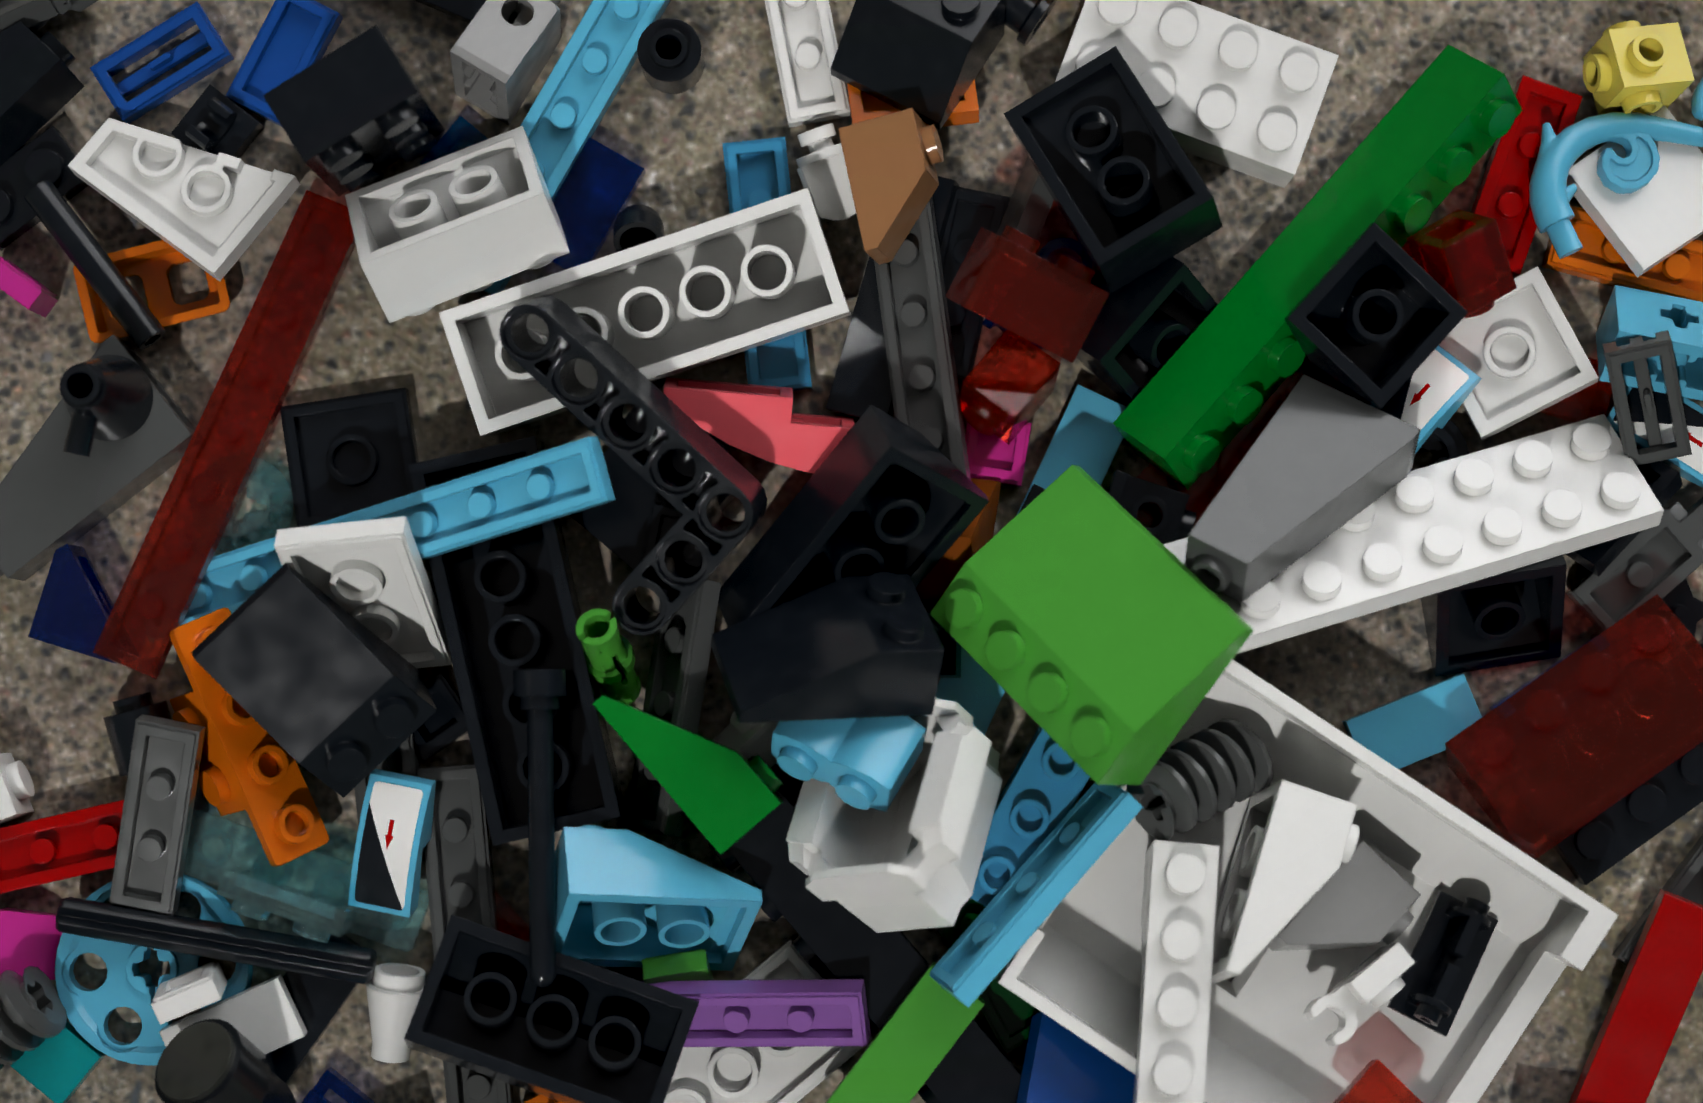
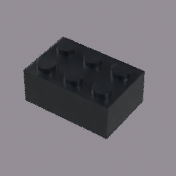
[262,25,445,196]

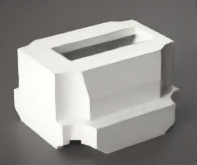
[786,697,1003,933]

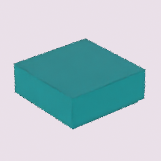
[11,1021,105,1103]

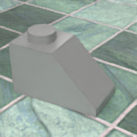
[1267,841,1421,951]

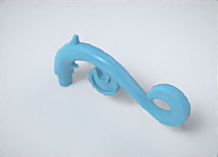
[1529,78,1703,259]

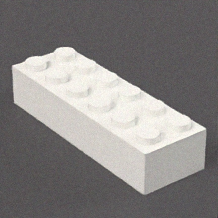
[439,188,851,436]

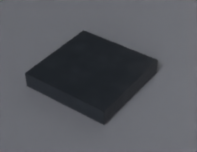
[280,388,419,527]

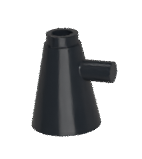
[60,355,153,457]

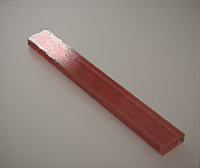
[93,190,356,680]

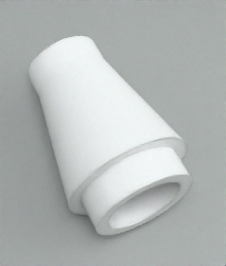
[366,963,426,1063]

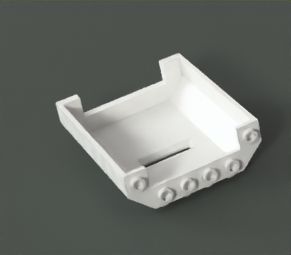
[995,659,1618,1103]

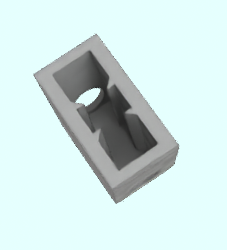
[450,0,561,125]

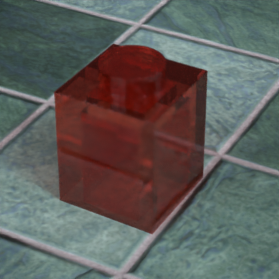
[1407,209,1517,318]
[960,327,1061,445]

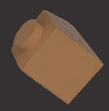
[838,108,944,265]

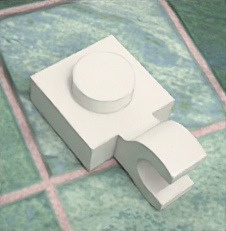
[1303,942,1416,1047]

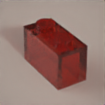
[945,225,1110,363]

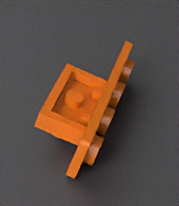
[169,608,329,867]

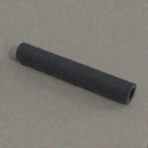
[24,180,166,350]

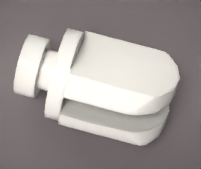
[796,123,856,221]

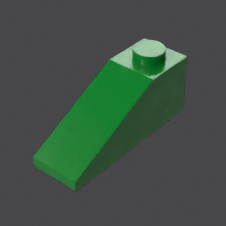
[593,695,783,855]

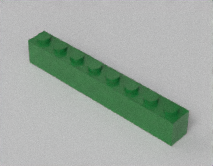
[1113,45,1522,490]

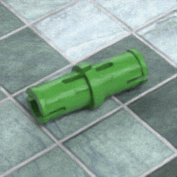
[575,608,641,705]

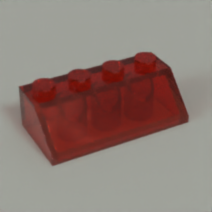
[1445,594,1703,860]

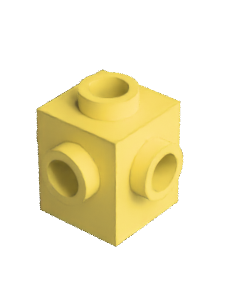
[1583,20,1694,115]

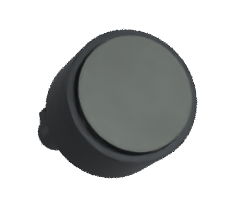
[155,1019,296,1103]

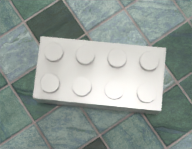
[1055,0,1339,188]

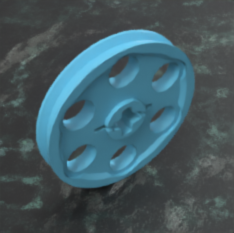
[55,874,253,1066]

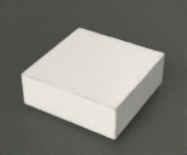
[151,961,227,1025]

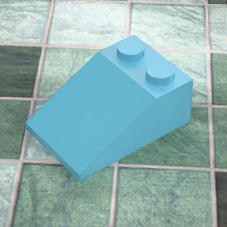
[555,825,763,971]

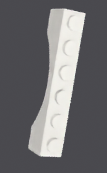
[1133,840,1220,1103]

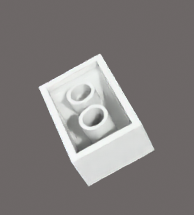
[1211,779,1360,984]

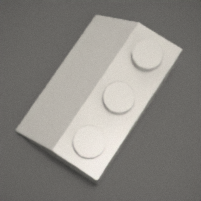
[345,125,570,323]

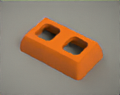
[73,240,231,343]

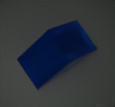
[28,544,142,665]

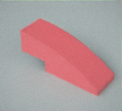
[663,377,855,474]

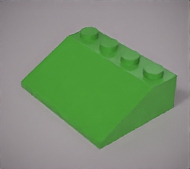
[930,465,1254,785]

